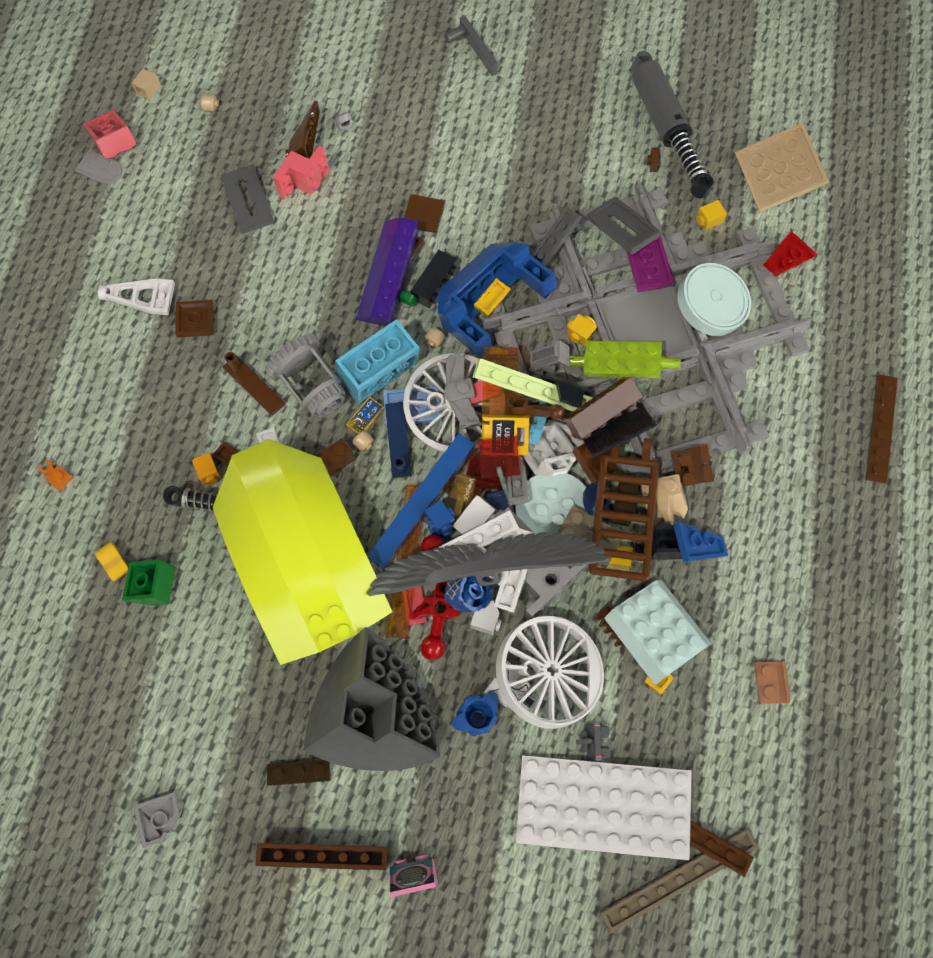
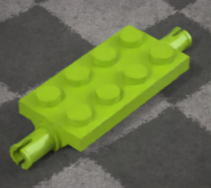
[570,341,681,378]

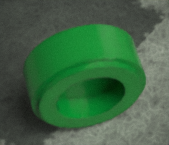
[398,291,417,306]

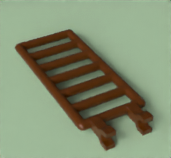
[589,438,659,581]

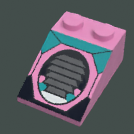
[390,854,438,897]

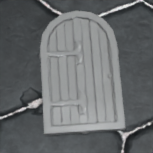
[75,149,122,184]

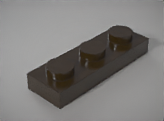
[267,760,331,786]

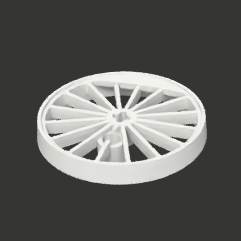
[403,353,505,452]
[496,616,604,729]

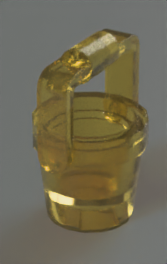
[449,474,476,517]

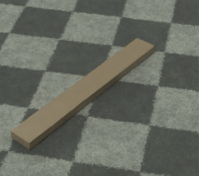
[599,828,759,934]

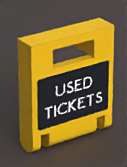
[481,415,529,455]

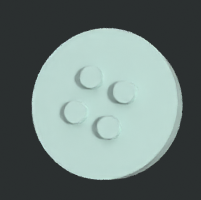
[677,263,751,336]
[515,473,587,536]

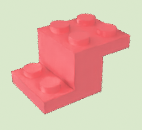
[273,146,329,200]

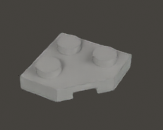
[133,792,181,848]

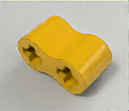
[94,541,129,582]

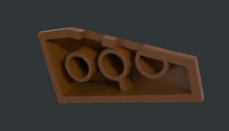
[285,101,320,159]

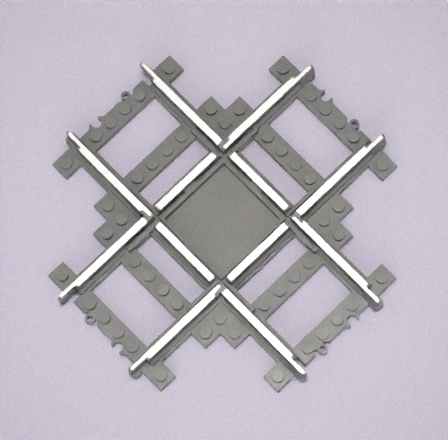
[482,180,812,478]

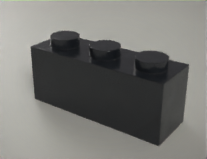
[410,249,458,309]

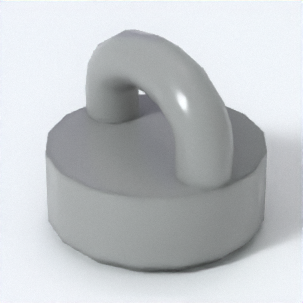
[334,112,353,130]

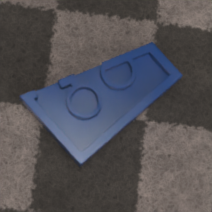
[673,522,728,563]

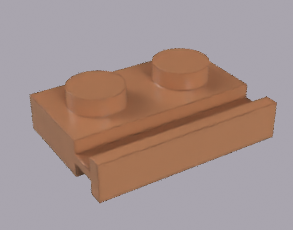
[754,661,790,704]

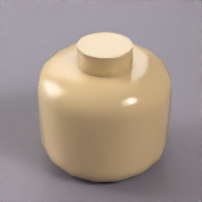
[200,94,219,112]
[425,327,445,348]
[352,430,373,451]

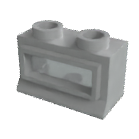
[529,340,570,376]

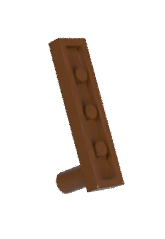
[222,352,286,416]

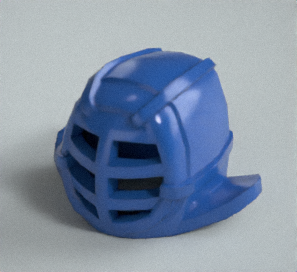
[452,692,499,737]

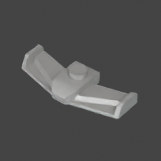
[444,352,482,429]

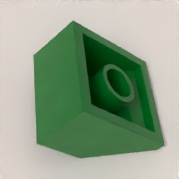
[122,560,176,606]

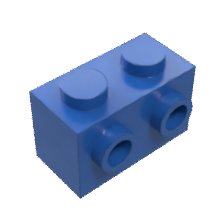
[424,500,456,539]

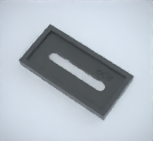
[221,164,275,234]
[587,197,661,255]

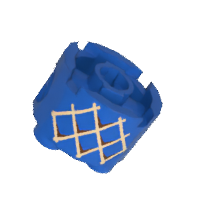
[444,576,493,612]

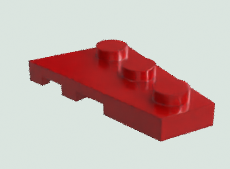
[763,231,818,277]

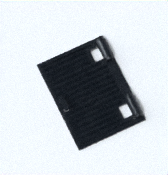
[583,402,657,458]

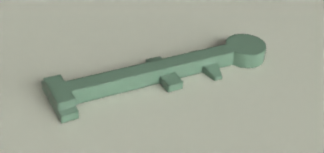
[496,466,515,513]

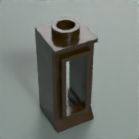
[610,473,639,527]

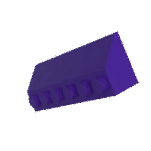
[356,217,419,327]

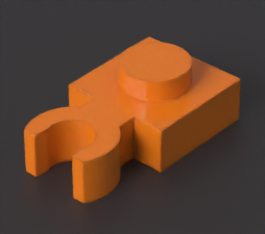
[38,459,73,492]

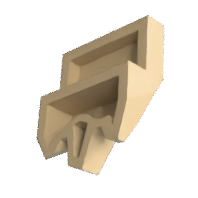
[641,474,688,525]

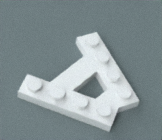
[438,510,536,613]

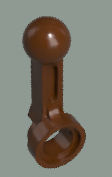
[508,396,564,420]

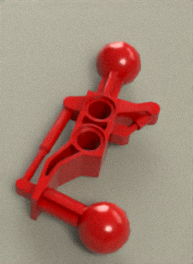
[409,535,460,661]

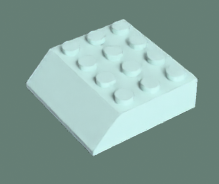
[604,580,711,685]

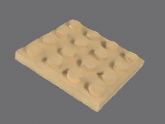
[735,122,829,213]

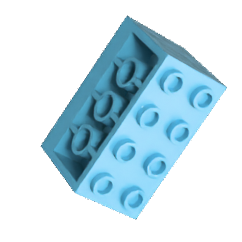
[335,319,420,405]

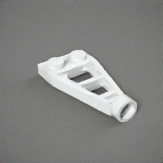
[98,279,175,315]

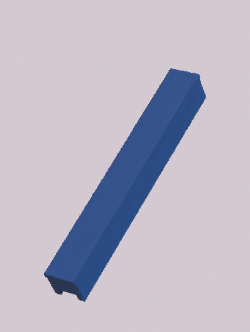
[367,433,475,571]

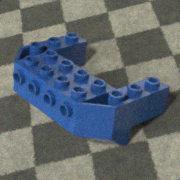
[438,242,557,358]

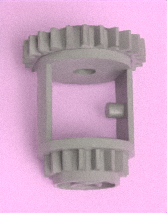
[265,333,345,417]

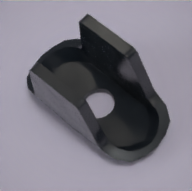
[541,376,591,421]
[634,525,682,560]

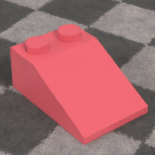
[83,109,136,159]

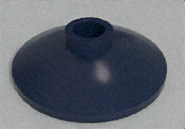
[583,484,612,522]

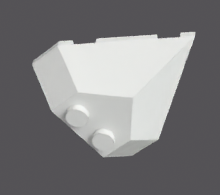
[517,416,585,476]

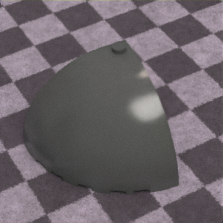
[303,627,440,771]

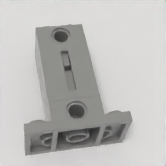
[484,507,589,621]

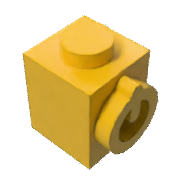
[567,314,597,347]

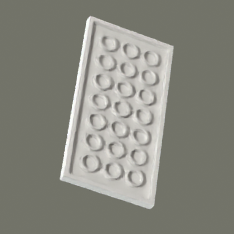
[516,755,692,860]

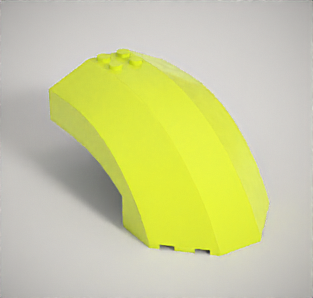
[213,439,392,665]

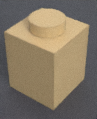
[131,69,161,100]

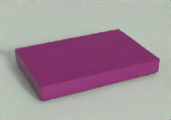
[626,236,674,293]

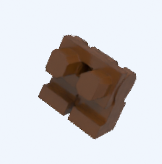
[670,443,714,487]

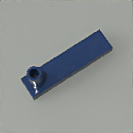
[385,402,411,479]

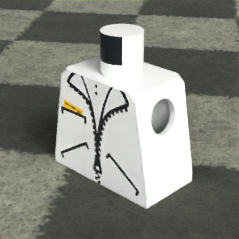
[484,661,535,710]

